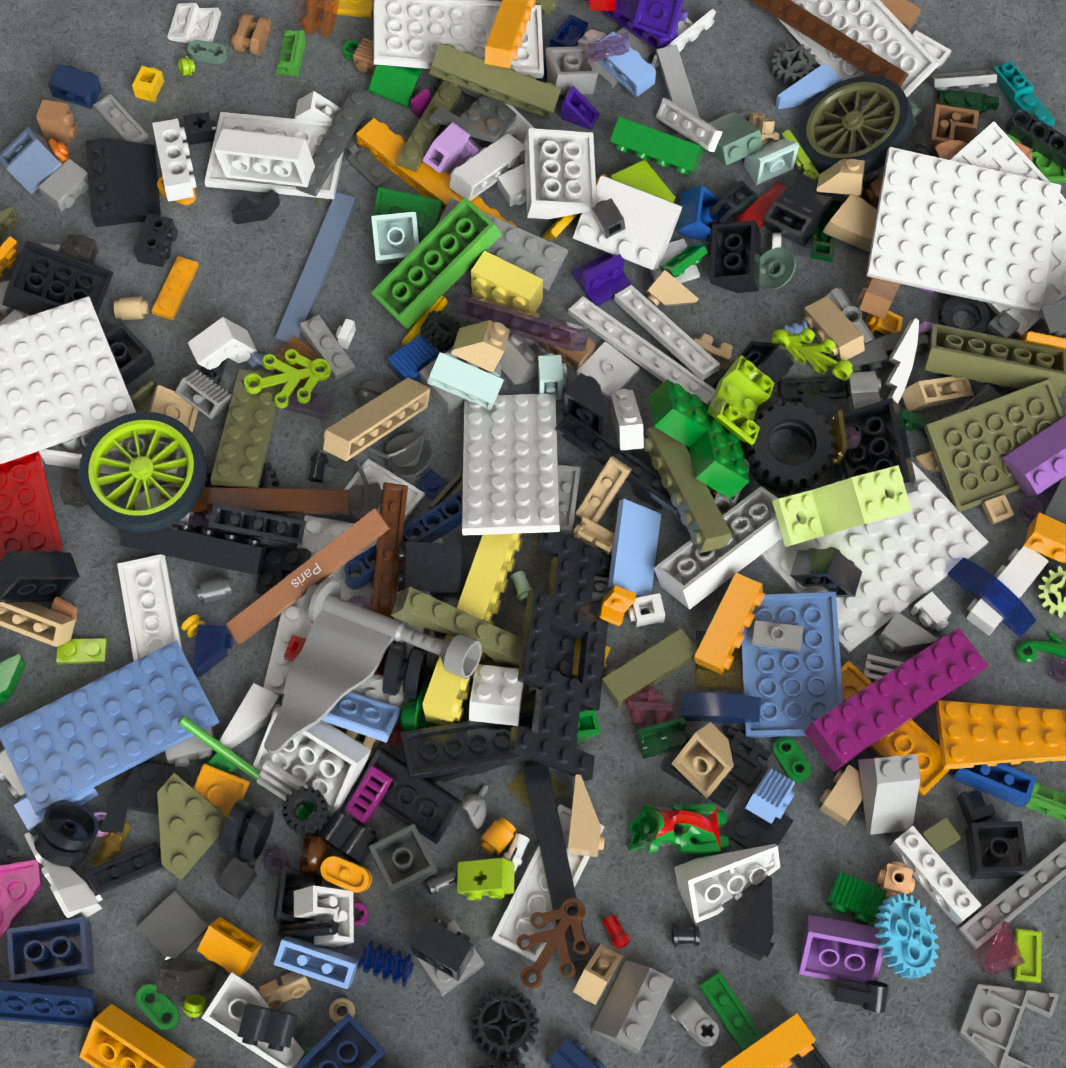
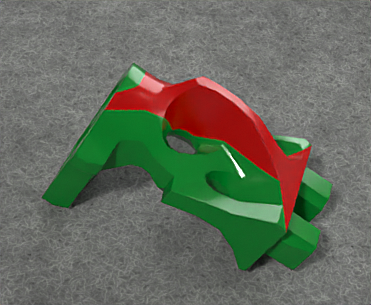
[628,803,729,856]

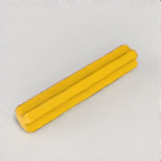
[402,296,447,346]

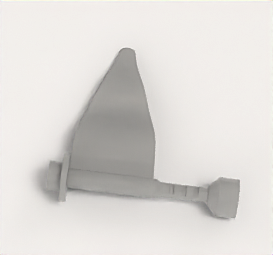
[264,579,482,754]

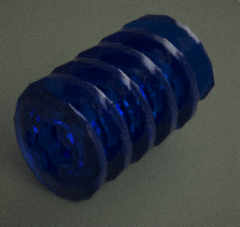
[357,940,415,987]

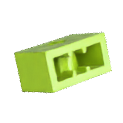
[457,858,515,900]

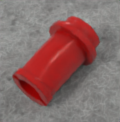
[602,915,630,950]

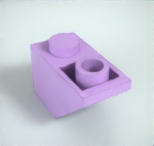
[422,122,471,173]

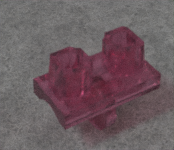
[628,685,673,725]

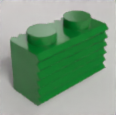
[825,871,886,924]

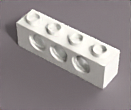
[152,119,196,201]
[889,826,982,926]

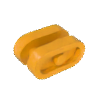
[320,856,373,892]

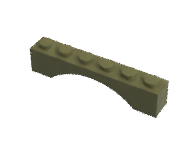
[391,587,522,669]

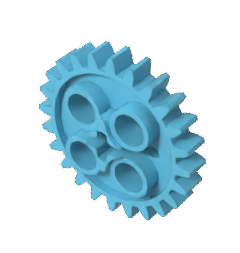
[874,893,939,979]

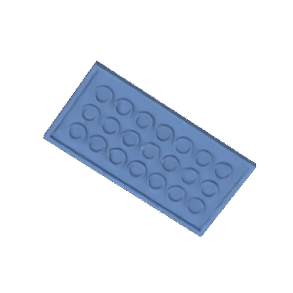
[0,640,220,816]

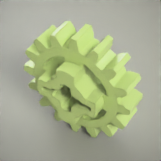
[1038,566,1066,618]

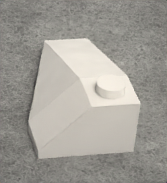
[24,832,103,919]
[674,844,780,923]

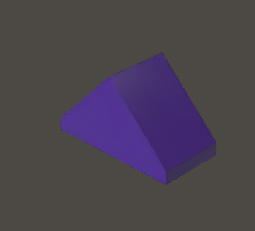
[562,86,600,130]

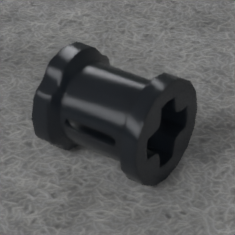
[672,923,700,947]

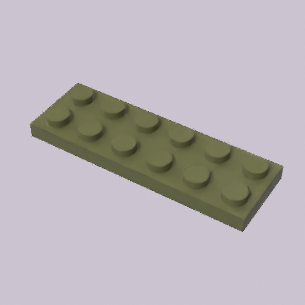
[211,369,283,488]

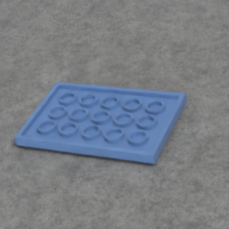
[742,592,843,738]

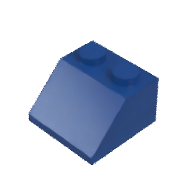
[676,185,727,242]

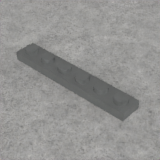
[296,89,373,197]

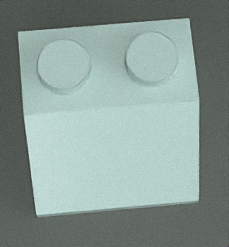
[744,139,799,185]

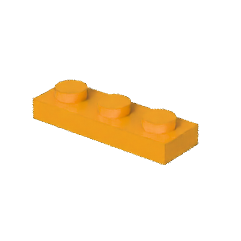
[152,256,199,320]

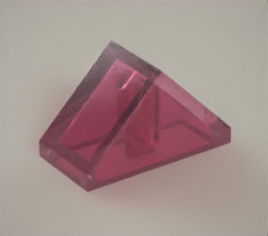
[982,921,1025,975]

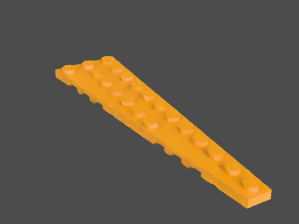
[936,700,1066,770]

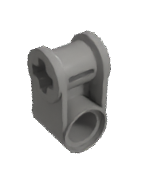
[671,996,719,1047]

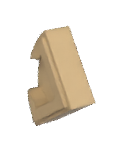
[915,450,940,472]

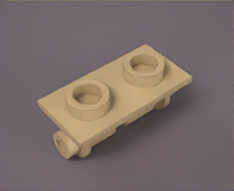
[573,517,615,556]
[257,971,311,1009]

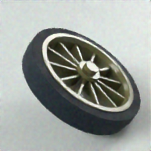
[798,76,913,175]

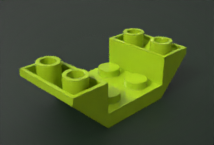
[707,355,775,445]

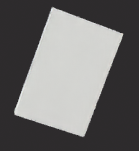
[344,458,425,523]

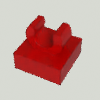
[284,635,307,662]

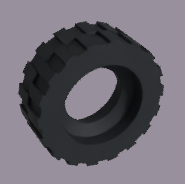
[938,295,990,333]

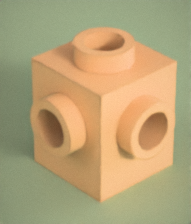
[877,862,915,899]

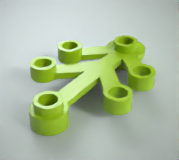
[771,328,853,380]
[244,349,331,409]

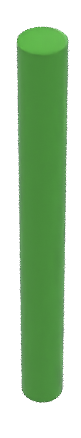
[178,715,260,780]

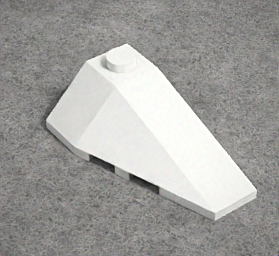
[202,972,304,1068]

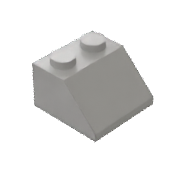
[546,46,598,95]

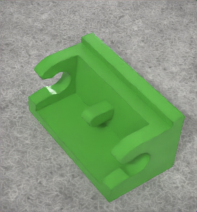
[276,30,306,76]
[1024,780,1066,822]

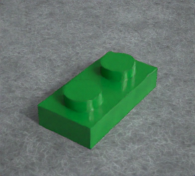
[660,243,708,277]

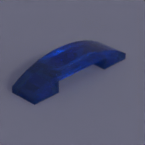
[947,557,1037,637]

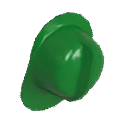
[400,683,430,732]

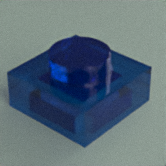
[416,470,449,501]

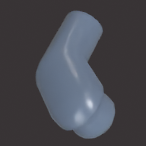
[247,352,280,373]

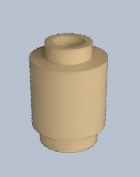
[114,296,148,320]

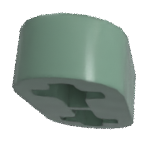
[187,40,228,64]

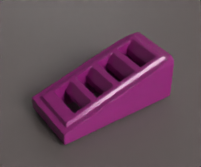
[345,765,394,823]

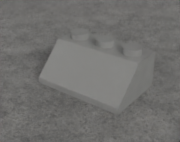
[592,960,674,1054]

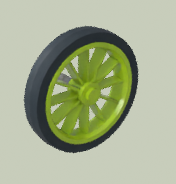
[79,412,207,533]

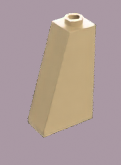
[823,195,877,252]

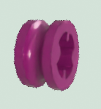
[353,903,369,927]

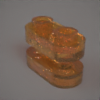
[302,0,339,38]

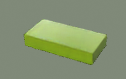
[1014,928,1042,984]

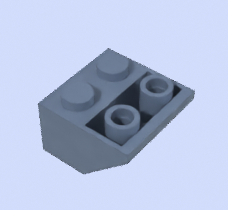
[0,126,62,194]

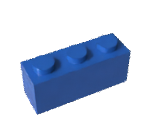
[952,763,1037,807]

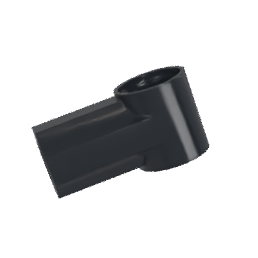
[835,977,889,1013]

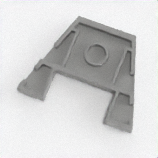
[958,984,1059,1068]

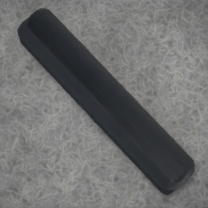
[277,919,339,938]

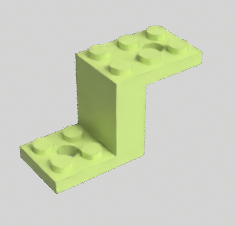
[772,465,912,547]

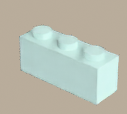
[427,352,504,410]

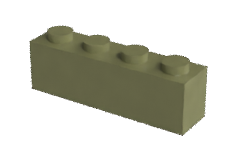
[602,628,697,708]

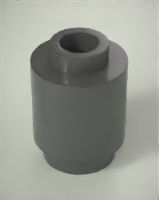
[196,576,233,604]

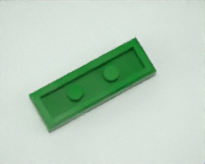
[698,971,763,1052]

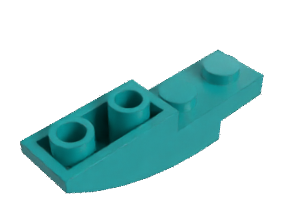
[993,60,1055,127]

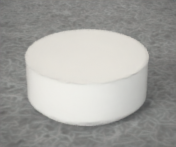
[772,233,782,249]

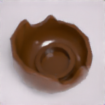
[299,835,329,873]

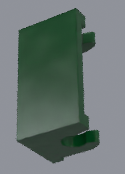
[636,717,690,759]

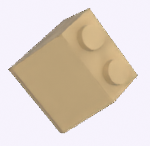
[451,320,510,373]

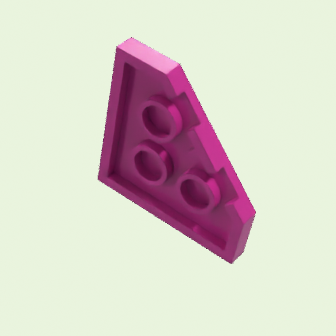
[0,859,43,939]

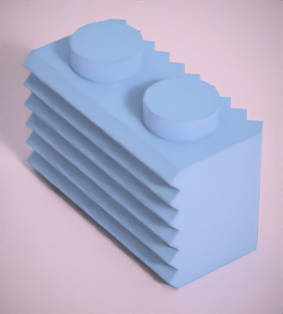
[745,768,795,824]

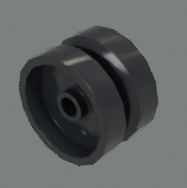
[382,641,428,700]
[219,799,275,863]
[34,802,99,866]

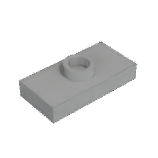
[752,620,803,652]

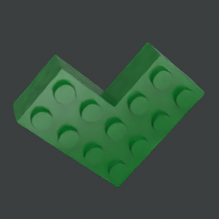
[648,379,750,499]

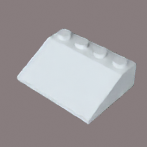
[524,128,597,219]
[573,175,682,270]
[253,706,371,817]

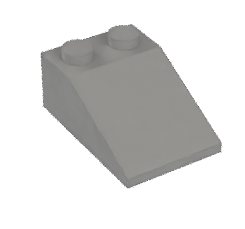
[859,754,920,835]

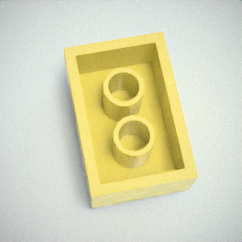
[471,251,543,321]

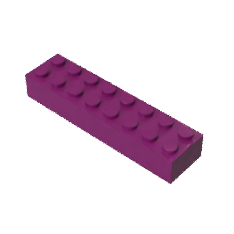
[804,627,988,772]

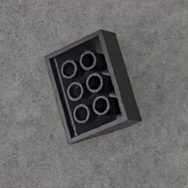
[86,138,161,227]
[2,240,114,317]
[827,398,918,497]

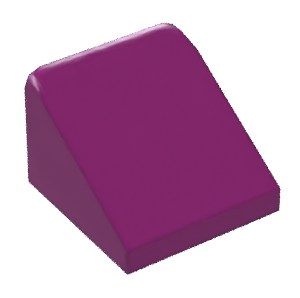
[410,88,432,119]

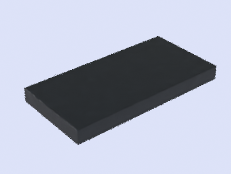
[355,747,462,844]

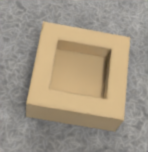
[981,494,1014,525]

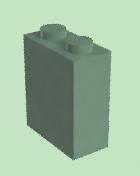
[704,112,763,166]

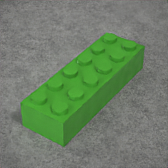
[371,197,503,330]

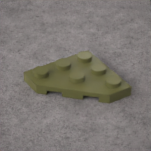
[157,773,227,880]

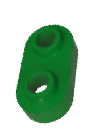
[773,737,811,783]
[136,984,180,1031]

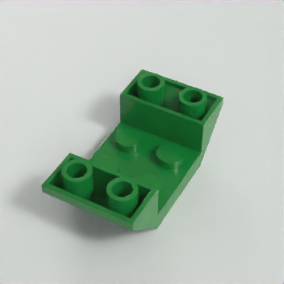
[368,64,423,108]

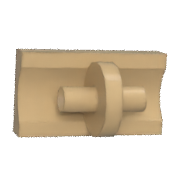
[749,112,779,147]
[694,333,733,370]

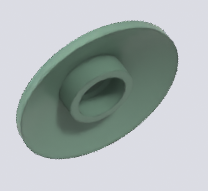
[759,247,796,290]

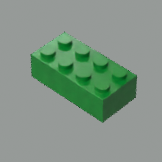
[610,117,705,176]

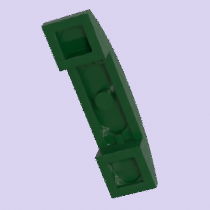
[810,200,841,262]

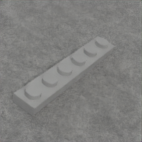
[957,841,1066,950]

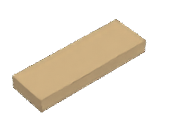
[575,456,632,524]

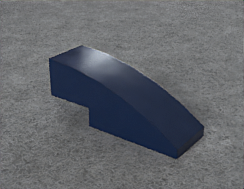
[680,692,761,724]

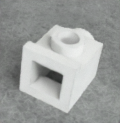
[910,592,951,632]
[628,593,665,627]

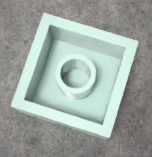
[371,212,419,264]

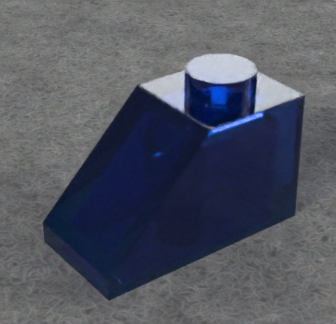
[192,625,233,678]

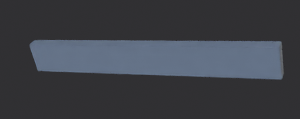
[275,192,357,347]

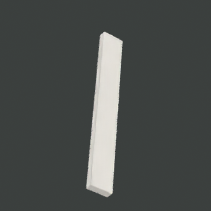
[568,296,715,405]

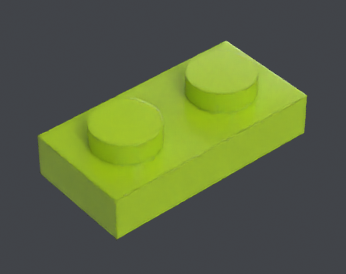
[56,638,108,664]

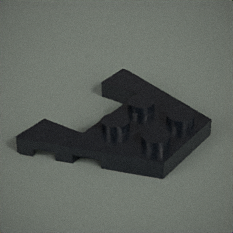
[100,762,190,835]

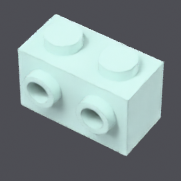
[538,354,567,400]

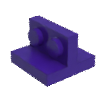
[633,0,688,40]
[572,253,633,306]

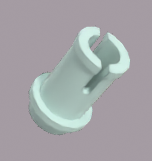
[511,571,532,603]

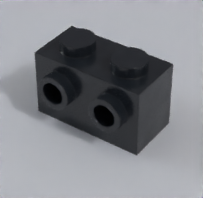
[134,214,178,267]

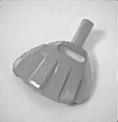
[461,785,488,829]

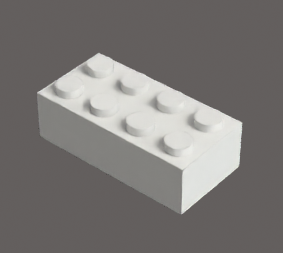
[214,129,315,187]

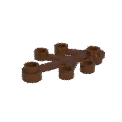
[517,898,590,989]

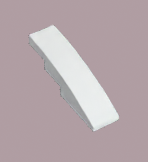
[884,318,919,404]

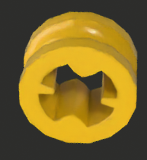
[181,614,206,638]

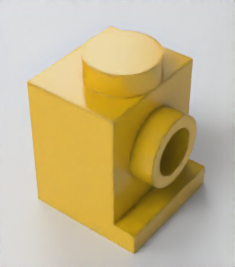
[132,66,164,103]

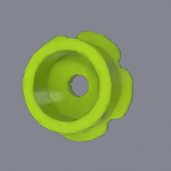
[178,56,195,76]
[181,994,207,1018]

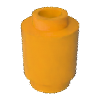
[480,817,516,855]

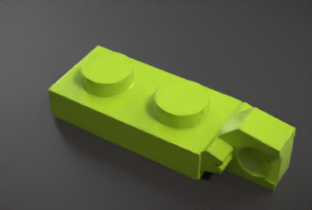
[782,130,820,181]

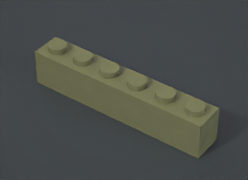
[429,43,561,120]
[643,427,732,553]

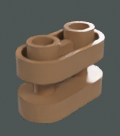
[231,13,271,56]

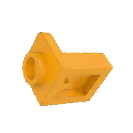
[865,311,903,335]
[599,585,636,626]

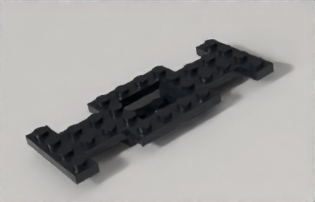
[509,532,612,781]

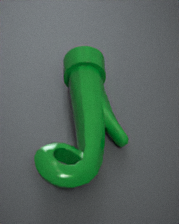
[1015,632,1066,663]

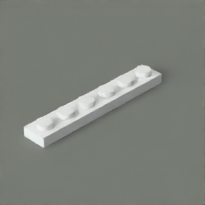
[614,285,720,381]

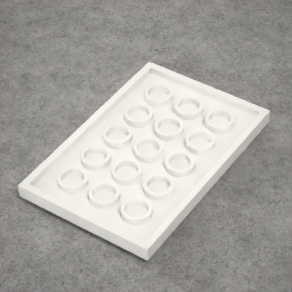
[204,112,344,199]

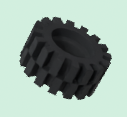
[420,311,462,352]
[281,786,329,835]

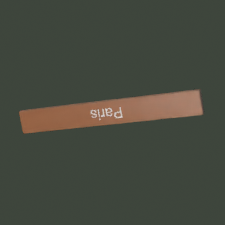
[226,508,390,644]

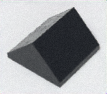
[273,866,322,924]

